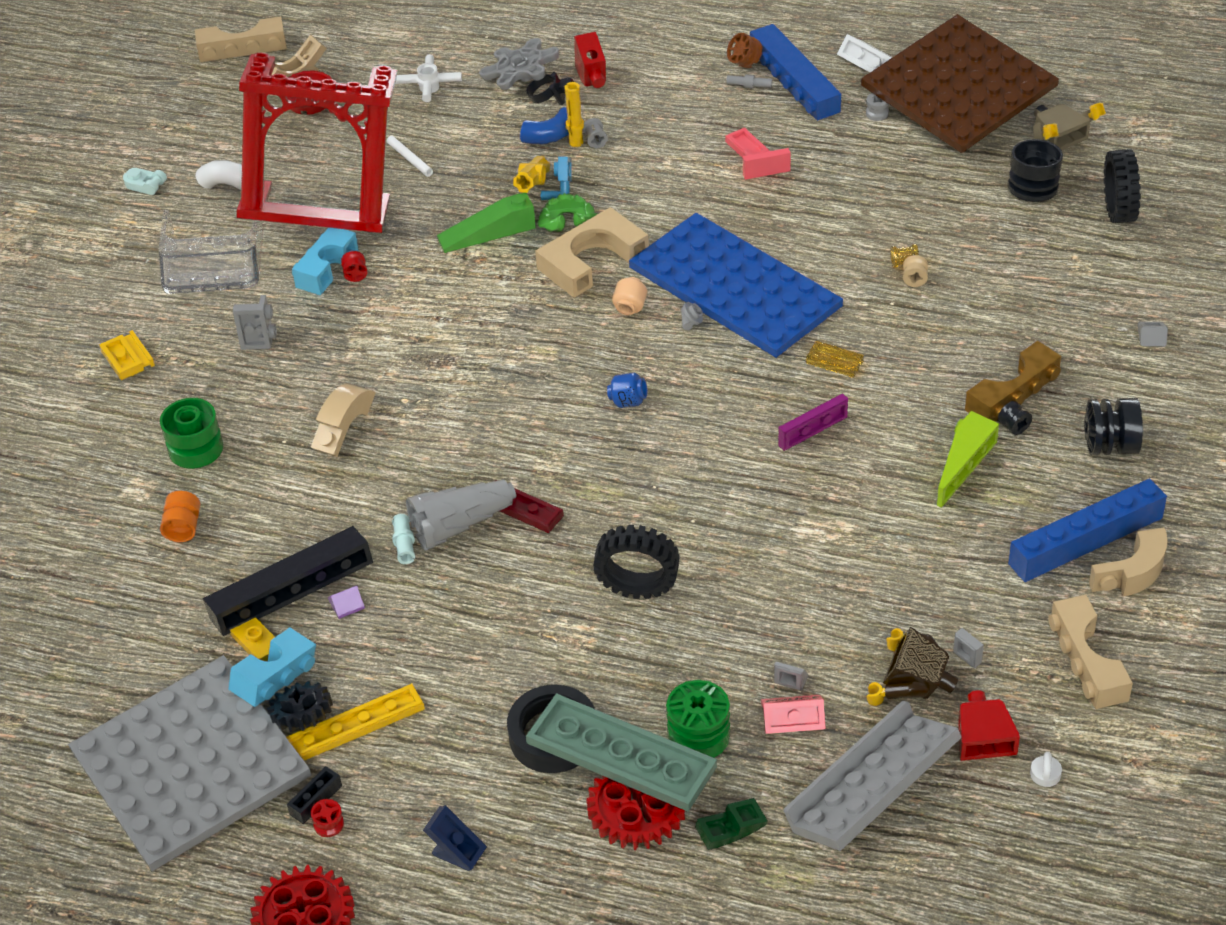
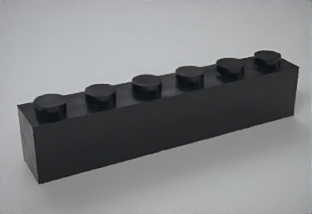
[203,526,373,636]

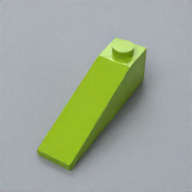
[937,411,999,508]

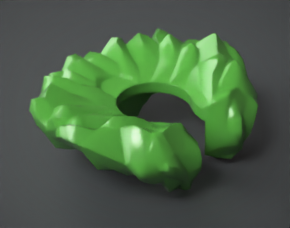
[537,193,597,232]

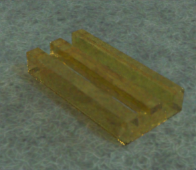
[806,340,864,378]

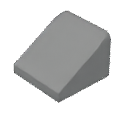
[1137,321,1168,346]
[774,662,808,691]

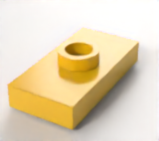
[230,617,275,661]

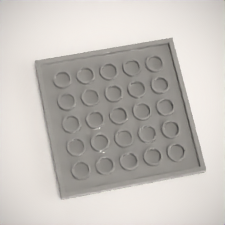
[68,655,312,872]

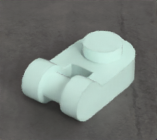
[123,168,167,195]

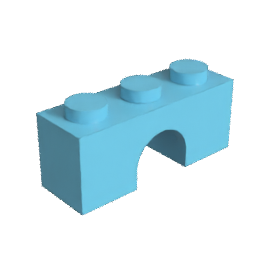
[292,228,359,295]
[228,627,316,707]

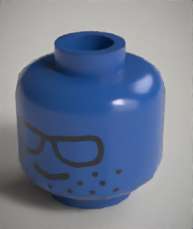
[607,372,648,408]

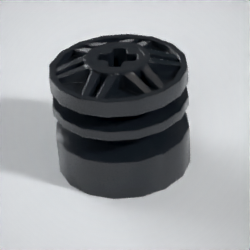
[1008,139,1063,202]
[1084,398,1143,455]

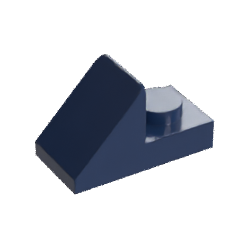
[423,805,487,871]

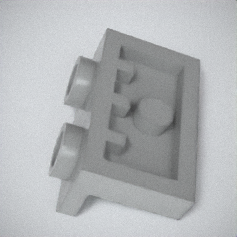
[233,295,277,350]

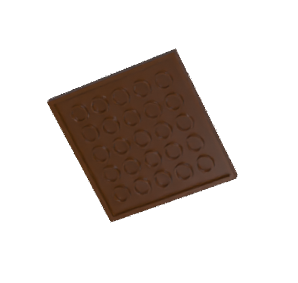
[861,14,1059,153]

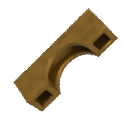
[965,340,1061,422]

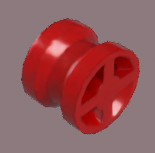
[341,251,367,282]
[311,799,344,837]

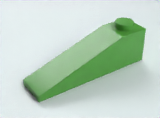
[437,193,536,253]

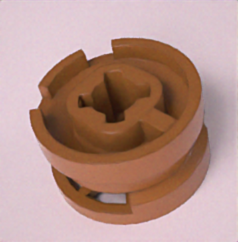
[727,33,762,69]

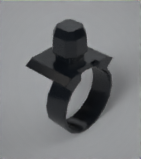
[526,72,574,106]

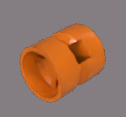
[160,490,201,542]

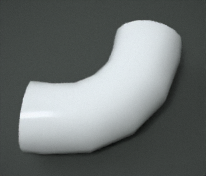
[196,160,242,190]

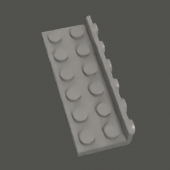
[784,700,961,851]

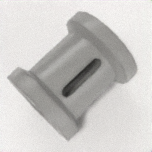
[583,118,608,149]

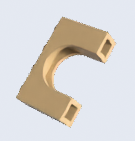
[535,207,649,298]

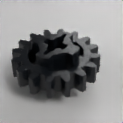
[267,681,333,732]

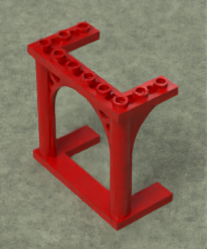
[237,52,397,233]

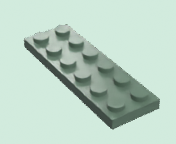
[526,693,717,812]

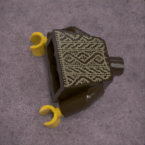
[866,627,958,706]

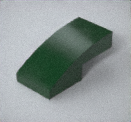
[695,798,768,850]

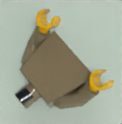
[1033,103,1106,150]

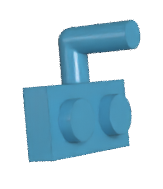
[541,157,572,200]

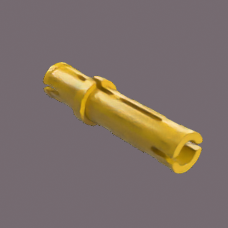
[565,82,584,147]

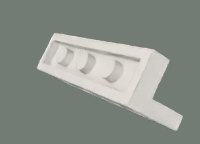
[837,34,892,72]

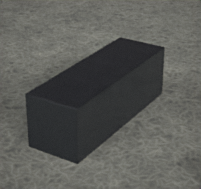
[287,766,342,824]

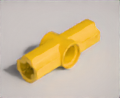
[513,156,550,193]

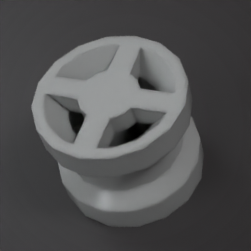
[866,93,889,121]

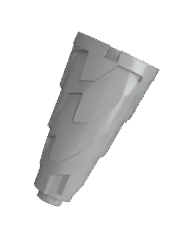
[406,480,516,550]

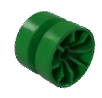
[160,398,224,469]

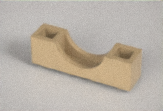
[195,16,287,62]
[1048,594,1133,709]

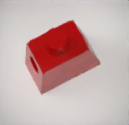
[574,31,606,88]
[958,690,1020,761]

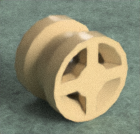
[903,255,928,287]

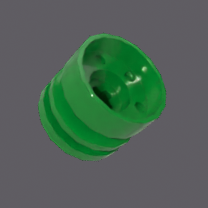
[666,680,730,758]

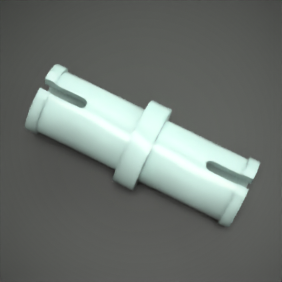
[392,514,415,564]

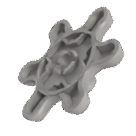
[479,38,559,90]

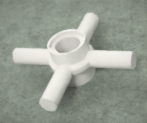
[395,54,462,102]

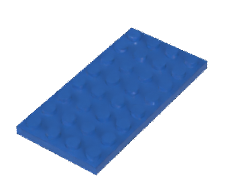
[629,213,843,358]

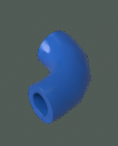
[520,107,569,144]

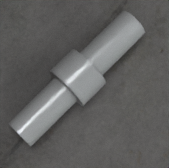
[726,74,773,89]

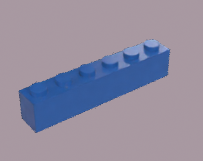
[750,24,841,121]
[1008,478,1167,582]

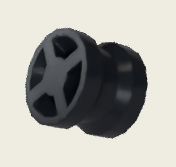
[998,401,1032,435]

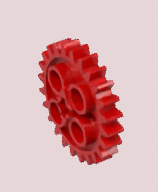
[586,775,685,850]
[250,865,355,925]

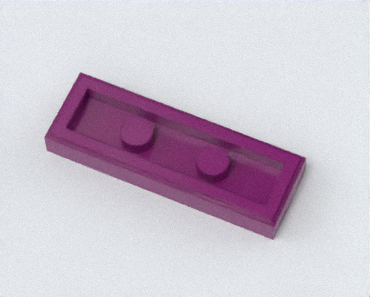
[778,393,848,451]

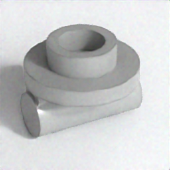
[681,302,703,330]

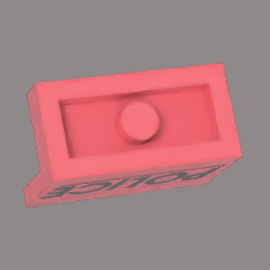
[761,695,826,734]

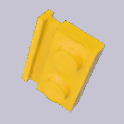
[99,330,155,380]

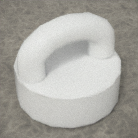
[1030,752,1062,787]

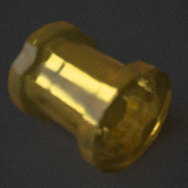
[890,244,919,268]

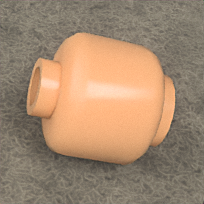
[612,277,648,315]

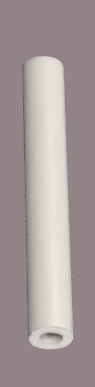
[387,136,433,177]

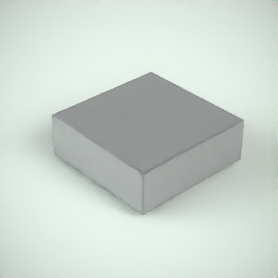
[953,628,984,668]

